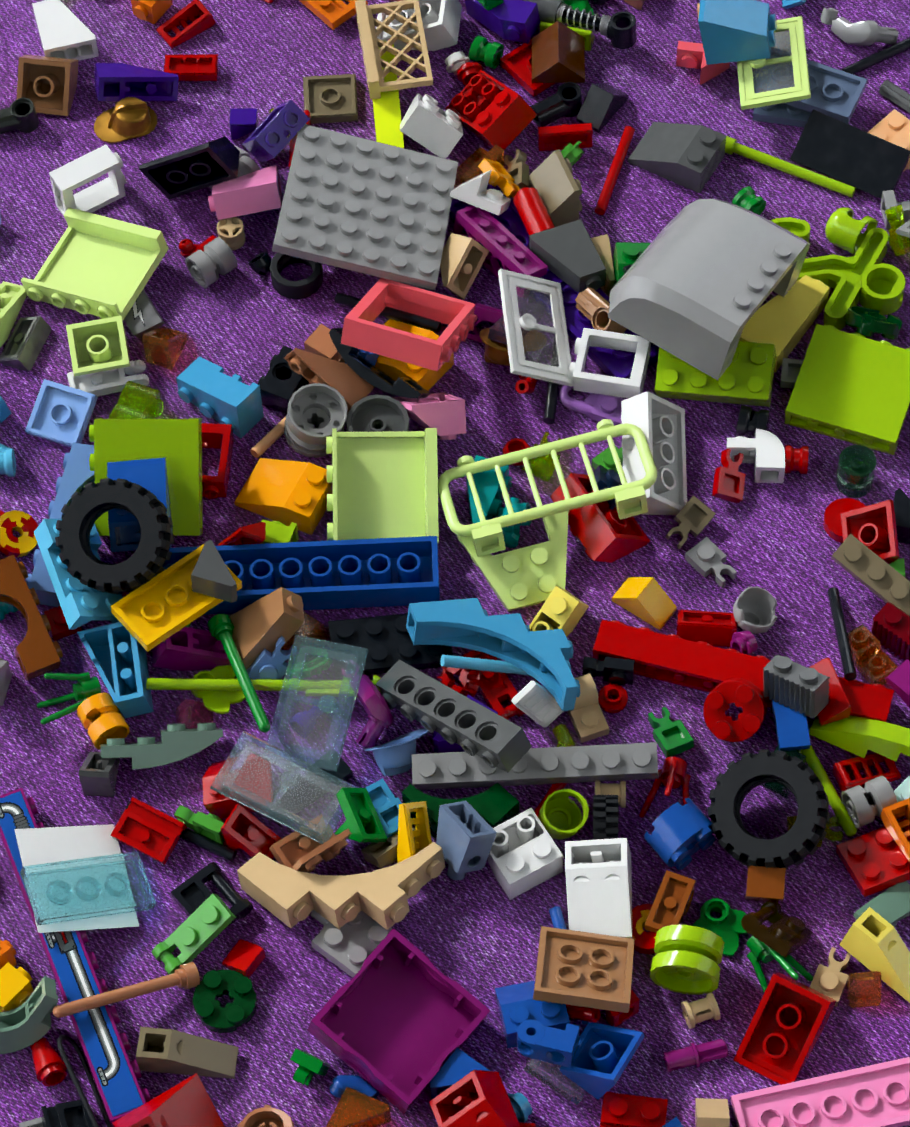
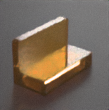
[454,145,505,189]

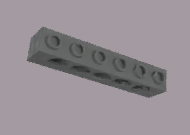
[375,660,532,773]

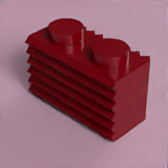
[870,602,910,661]

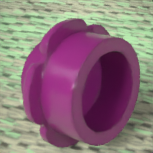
[730,630,758,655]

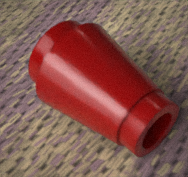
[30,1038,67,1087]

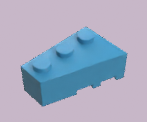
[77,622,154,718]

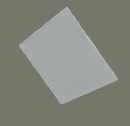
[14,824,139,933]

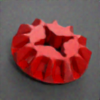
[437,666,480,697]

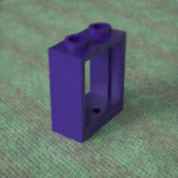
[242,100,310,163]

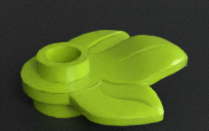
[191,665,246,714]

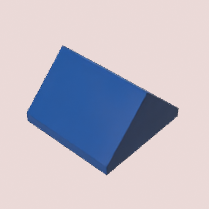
[559,1022,645,1100]

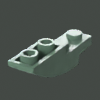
[100,723,223,770]

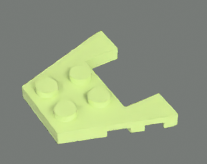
[457,511,569,612]

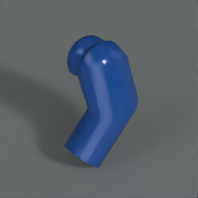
[329,1075,379,1105]

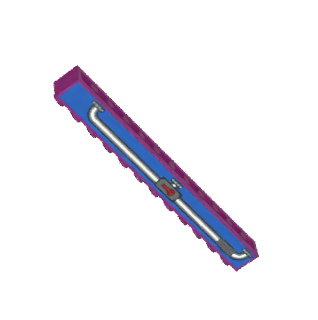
[0,788,151,1127]

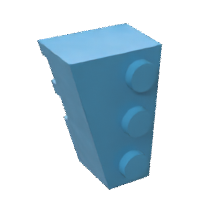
[176,357,264,438]

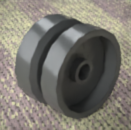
[346,394,409,432]

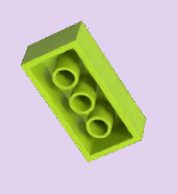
[655,341,776,407]

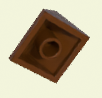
[532,21,585,83]

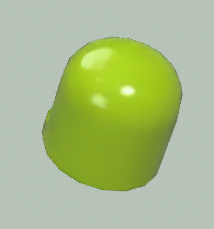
[825,207,878,255]
[538,789,589,840]

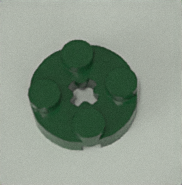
[845,306,903,340]
[193,970,257,1033]

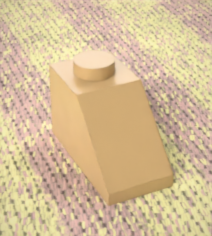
[440,233,489,299]

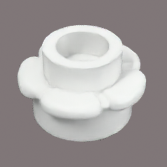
[445,51,470,75]

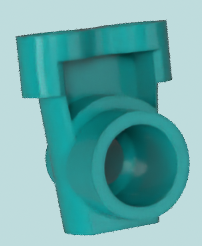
[498,497,532,548]

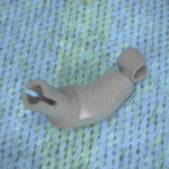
[820,8,898,46]

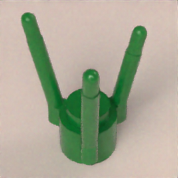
[36,672,101,725]
[746,936,813,992]

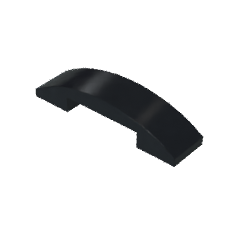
[329,328,430,398]

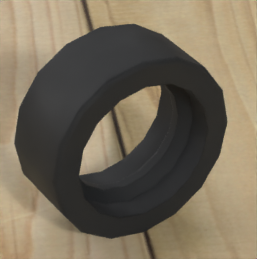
[270,253,323,299]

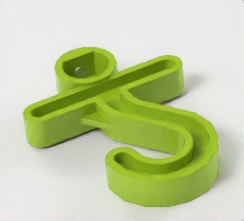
[770,217,906,330]

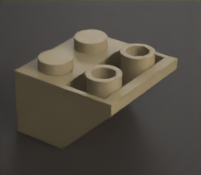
[529,149,583,227]

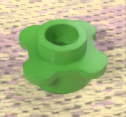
[561,140,584,166]

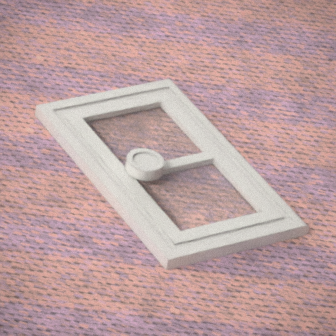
[498,269,573,387]

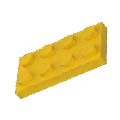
[110,544,242,652]

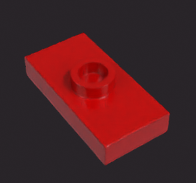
[164,54,219,81]
[538,123,593,151]

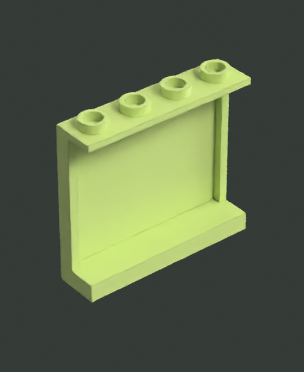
[21,208,169,320]
[326,428,439,544]

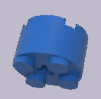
[644,798,716,870]

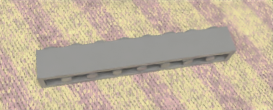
[412,742,659,790]

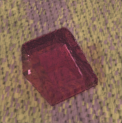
[176,699,213,729]

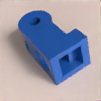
[517,1019,580,1068]

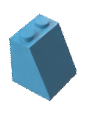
[698,0,777,65]

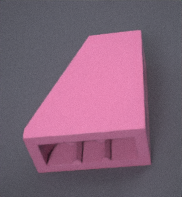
[208,165,282,220]

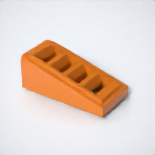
[880,798,910,862]

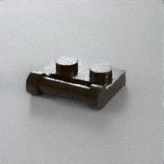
[741,900,813,957]

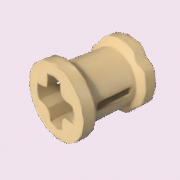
[595,780,626,808]
[681,992,721,1029]

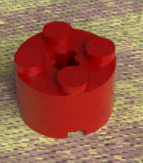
[703,678,767,742]

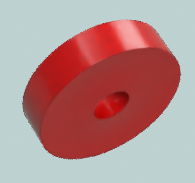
[823,498,865,543]

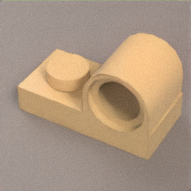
[568,673,609,743]

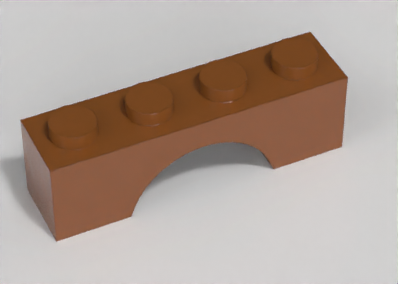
[0,555,63,681]

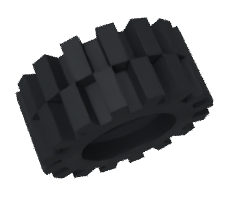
[593,795,618,840]

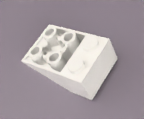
[565,838,632,939]

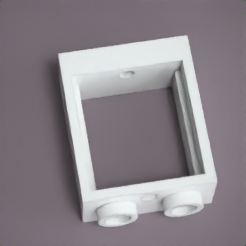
[49,144,126,215]
[569,328,651,398]

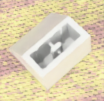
[400,93,463,159]
[487,808,563,900]

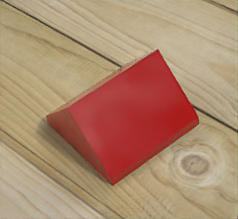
[841,499,899,564]

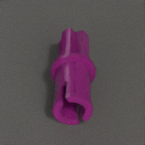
[663,1039,728,1072]

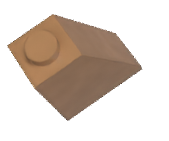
[230,587,304,670]

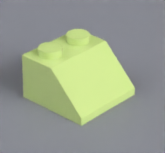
[66,315,130,376]

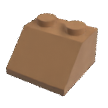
[17,54,79,116]

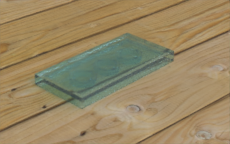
[20,851,156,925]

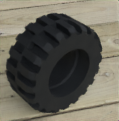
[55,478,174,594]
[708,749,830,870]

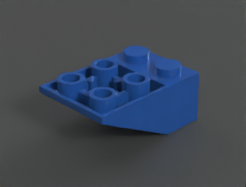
[107,457,174,552]

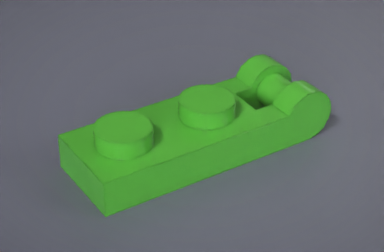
[152,893,236,974]

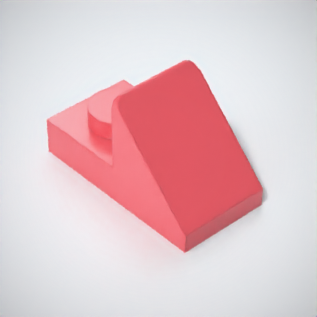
[676,41,730,85]

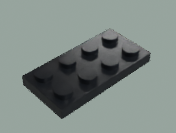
[328,613,453,678]

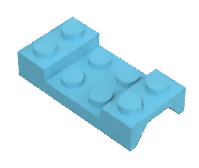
[34,519,123,630]

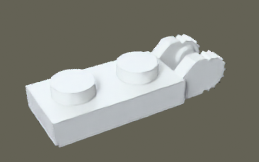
[67,360,150,397]

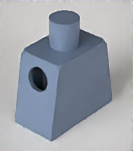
[436,800,497,880]

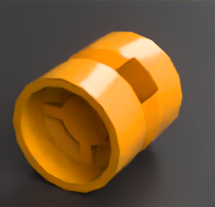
[77,693,130,750]

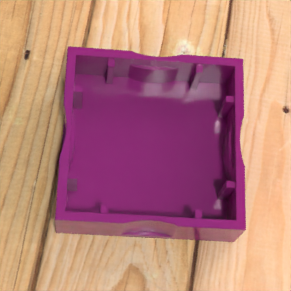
[307,928,490,1114]

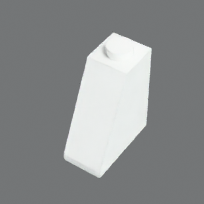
[32,0,99,60]

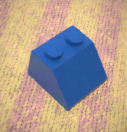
[495,981,570,1049]

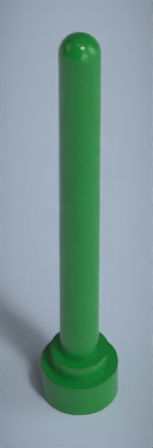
[207,614,271,733]

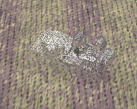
[524,1058,586,1105]

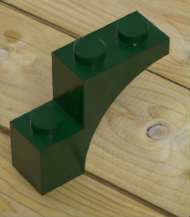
[402,783,519,838]

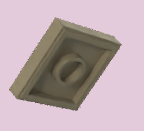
[303,74,358,124]

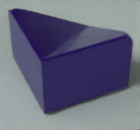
[229,108,259,140]

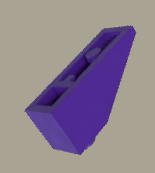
[465,0,540,44]
[94,63,179,101]

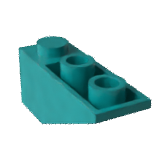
[466,455,512,524]

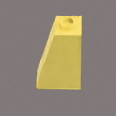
[739,275,830,373]

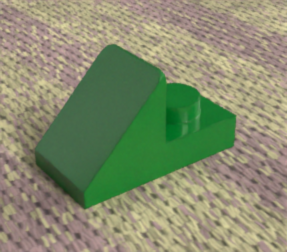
[335,787,388,842]

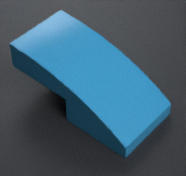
[366,778,402,838]

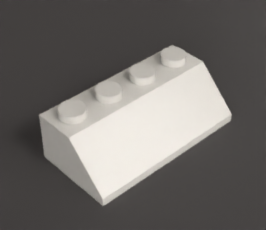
[621,391,687,515]

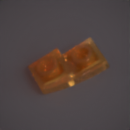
[848,624,898,685]

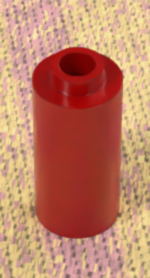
[513,187,555,235]

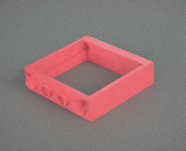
[340,278,478,371]

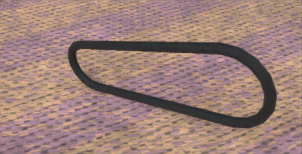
[57,1035,112,1127]

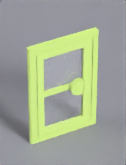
[737,16,811,110]

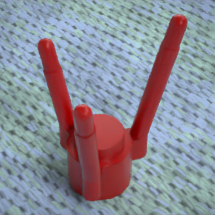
[639,757,691,818]

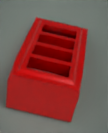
[156,0,216,49]
[832,753,901,792]

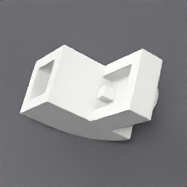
[726,429,785,483]

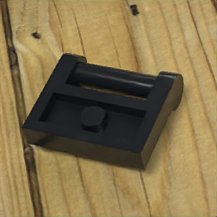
[171,862,253,929]

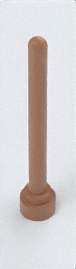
[53,962,200,1018]

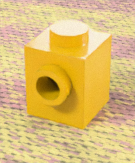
[0,962,34,1012]

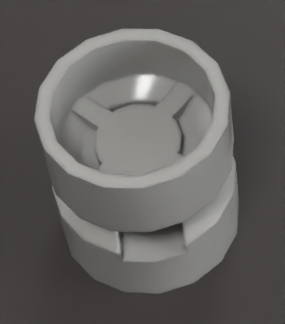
[185,237,238,288]
[841,775,898,828]

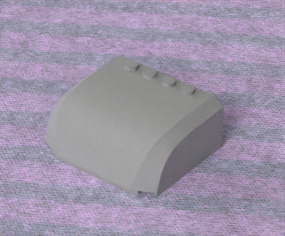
[608,198,811,380]

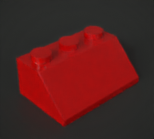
[550,473,650,563]

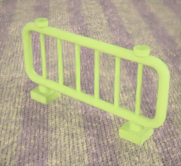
[438,419,657,557]

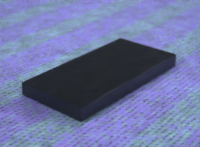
[790,109,910,199]

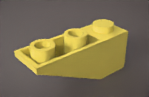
[529,586,589,637]
[839,907,910,1003]

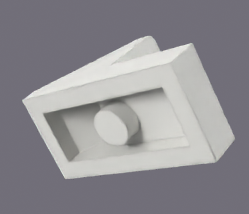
[450,170,511,216]

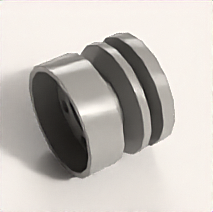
[284,383,348,458]

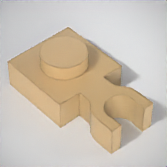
[810,947,851,1007]

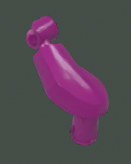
[342,661,393,748]

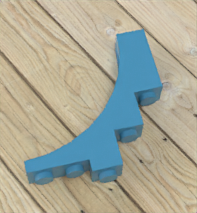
[406,598,580,711]

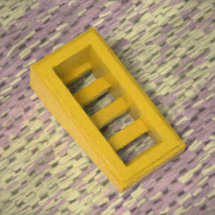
[397,801,432,863]

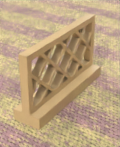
[355,0,433,100]

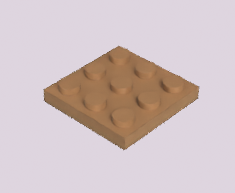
[533,926,635,1013]

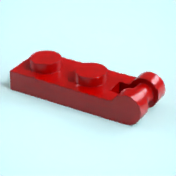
[462,650,525,720]

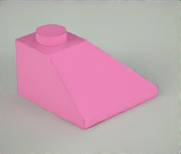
[392,392,466,440]

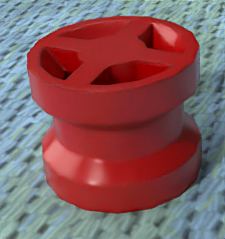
[785,445,809,475]

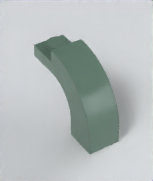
[0,976,58,1054]

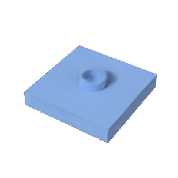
[25,379,98,447]

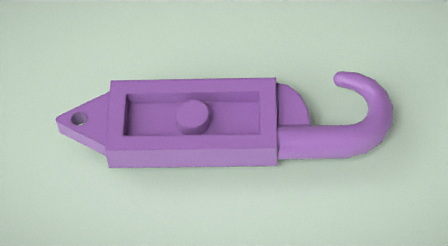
[559,385,625,426]

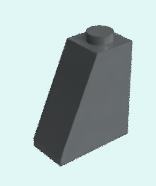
[529,219,606,293]

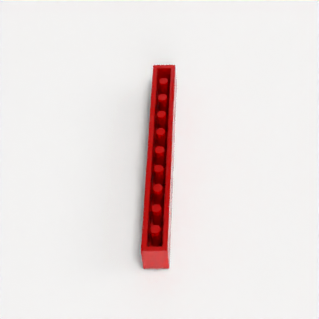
[592,619,894,722]

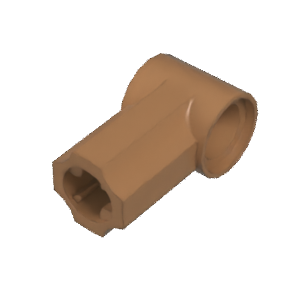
[575,287,627,333]

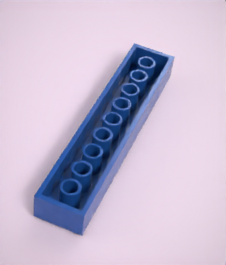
[154,536,440,615]

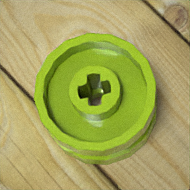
[650,925,724,995]

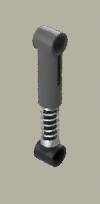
[523,0,637,49]

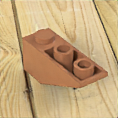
[284,348,375,415]

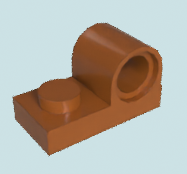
[645,870,696,933]

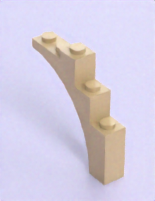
[237,842,446,930]

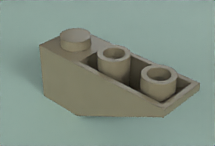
[136,1027,239,1079]

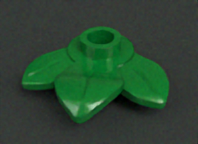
[693,898,748,957]

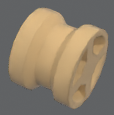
[216,217,245,251]

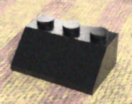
[139,136,240,199]

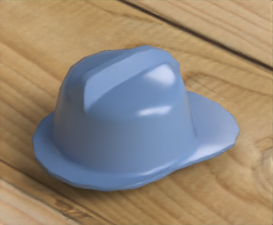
[365,728,429,776]

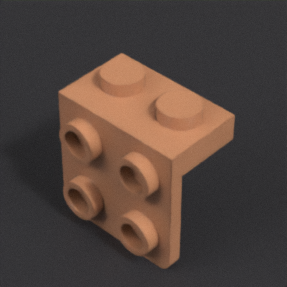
[269,815,352,873]

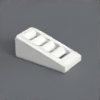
[511,680,564,727]

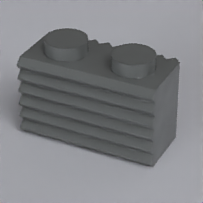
[763,654,830,718]

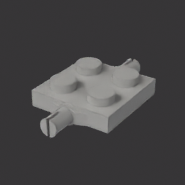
[311,910,392,978]

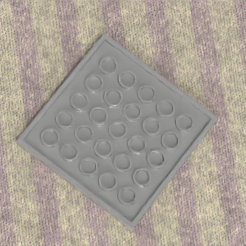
[272,124,458,291]

